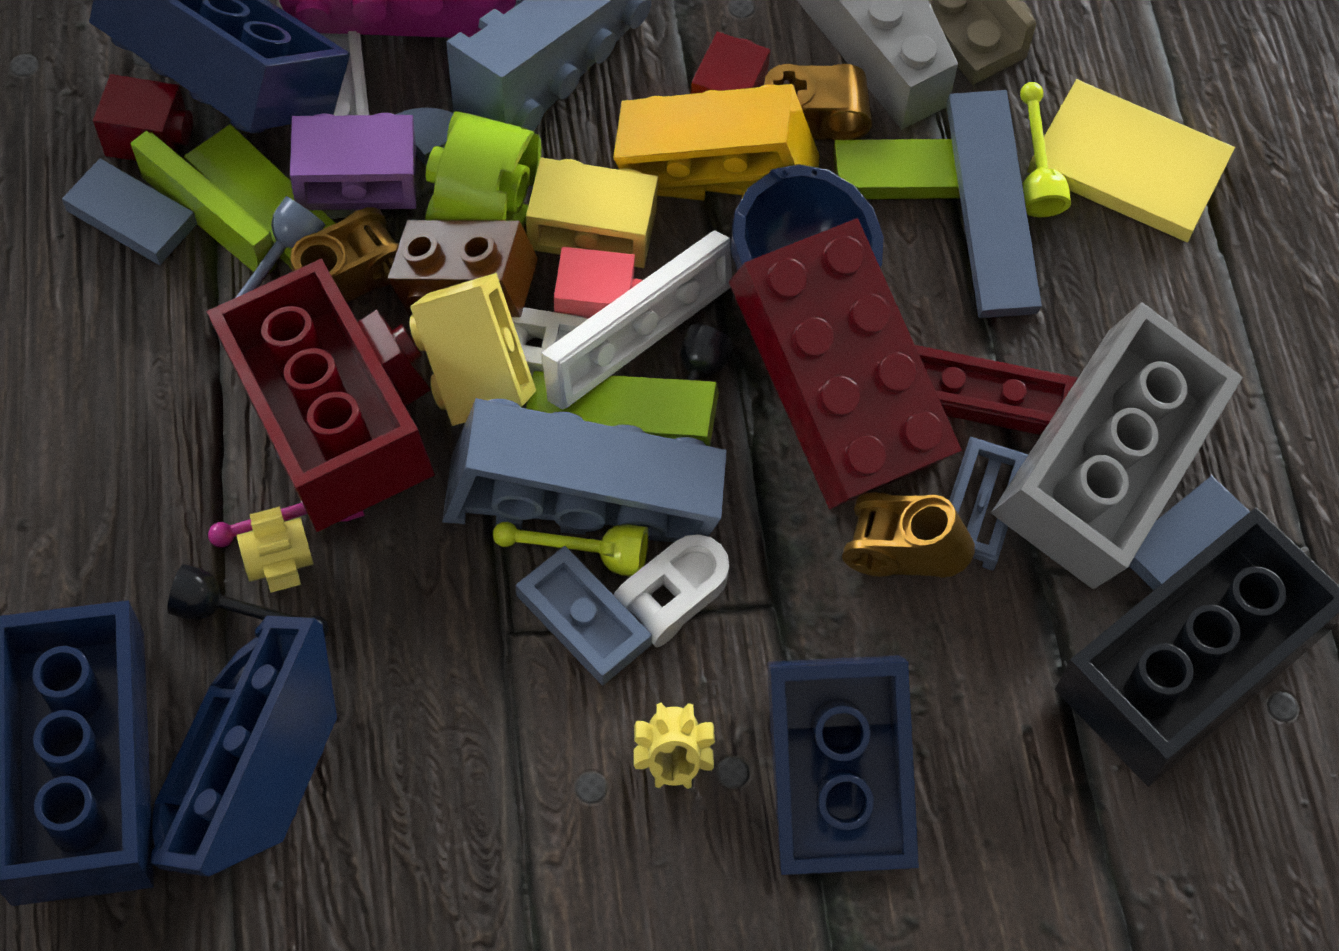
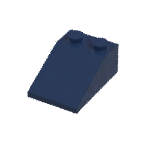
[767,655,919,875]

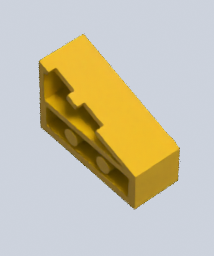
[613,84,820,201]

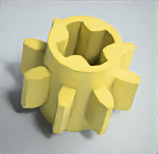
[237,506,314,593]
[634,703,715,789]

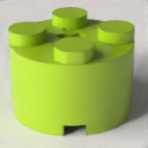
[426,111,541,228]

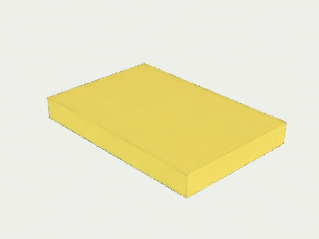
[1027,79,1235,243]

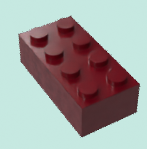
[729,218,962,510]
[206,258,435,532]

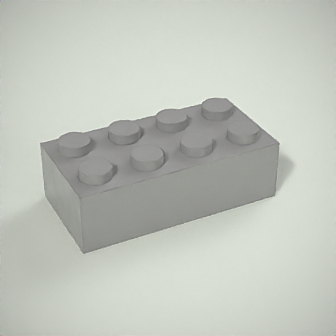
[991,302,1243,589]

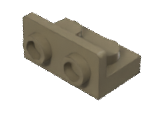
[928,0,1036,85]

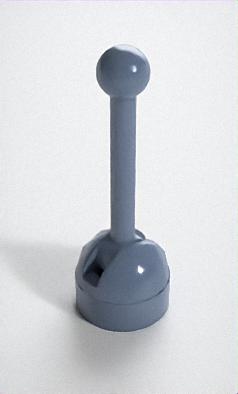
[235,196,326,298]

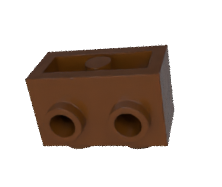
[388,220,538,317]

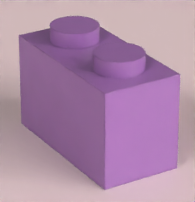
[290,113,416,210]

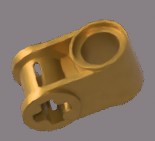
[764,64,872,141]
[290,207,399,303]
[842,492,975,578]

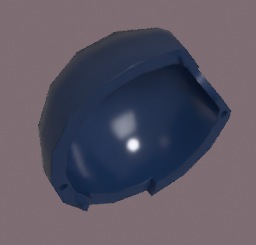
[730,164,884,270]

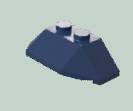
[151,616,337,877]

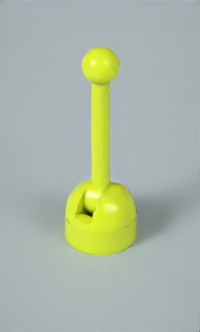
[1020,82,1071,217]
[493,522,649,577]

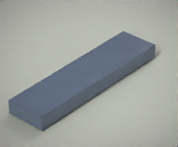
[946,90,1042,318]

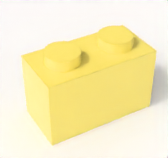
[526,157,658,268]
[410,273,536,426]

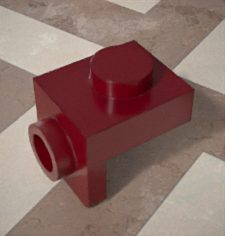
[358,309,431,407]

